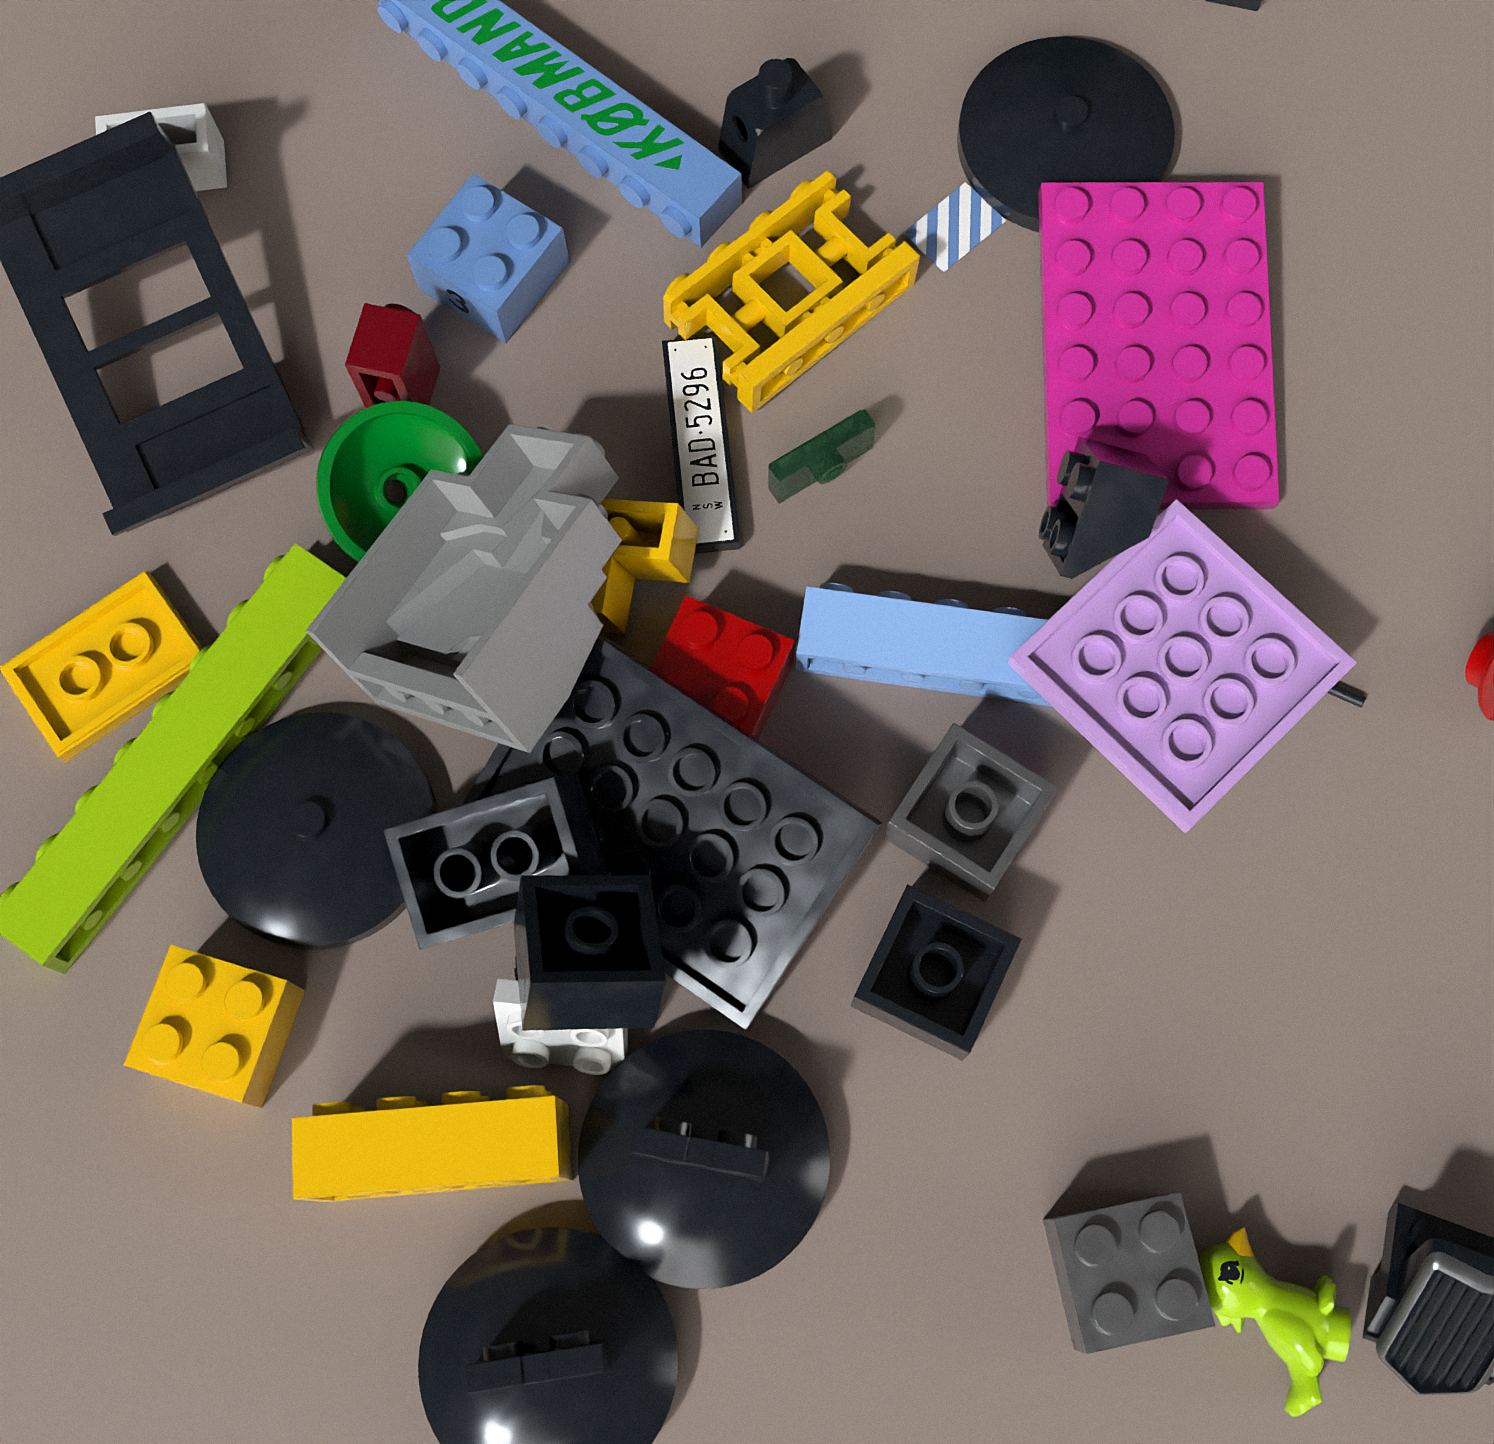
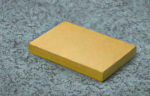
[0,569,203,763]

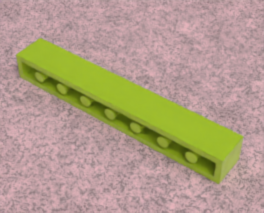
[0,543,346,974]

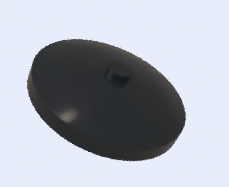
[957,36,1175,232]
[196,712,438,950]

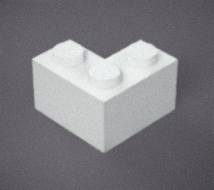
[95,103,227,191]

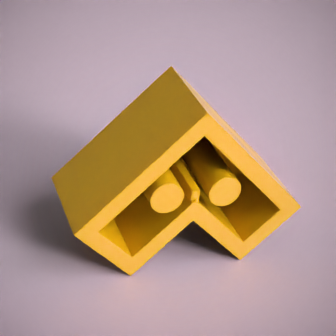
[591,499,699,634]

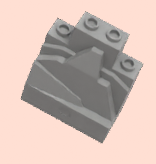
[306,424,622,753]

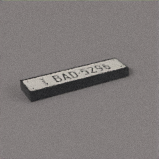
[662,335,740,554]

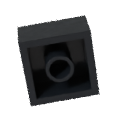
[514,875,666,1031]
[851,884,1022,1061]

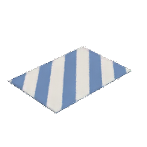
[903,182,1006,273]

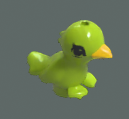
[1198,1227,1351,1417]

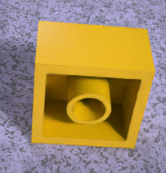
[123,944,305,1108]

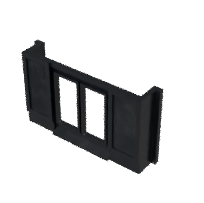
[0,111,314,536]

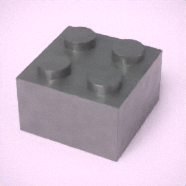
[884,722,1058,903]
[1043,1192,1216,1354]

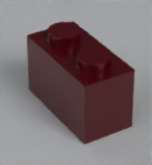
[345,303,440,408]

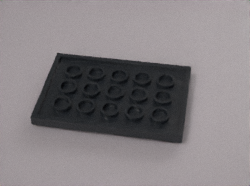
[461,633,883,1030]

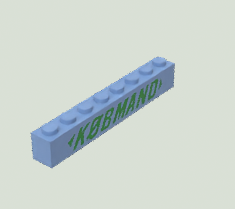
[377,0,742,248]

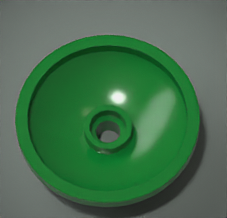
[316,401,483,562]

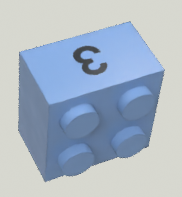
[406,173,570,343]

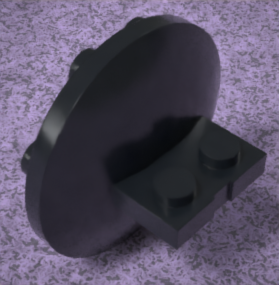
[578,1030,830,1289]
[418,1227,679,1444]

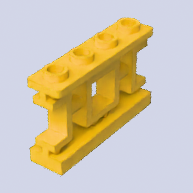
[663,170,920,413]

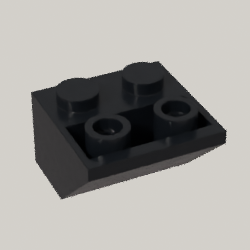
[1039,436,1169,579]

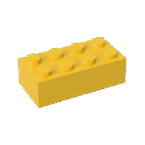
[292,1085,573,1202]

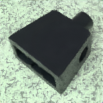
[718,58,832,189]

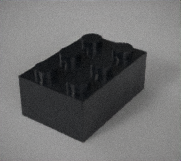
[383,771,609,950]

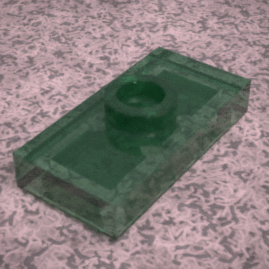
[768,409,876,504]

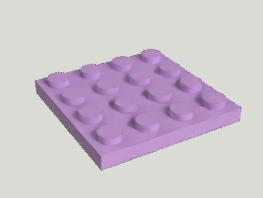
[1007,499,1357,834]

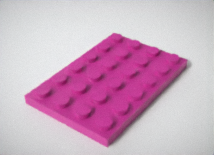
[1038,182,1280,509]

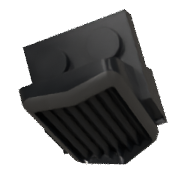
[1362,1203,1494,1396]

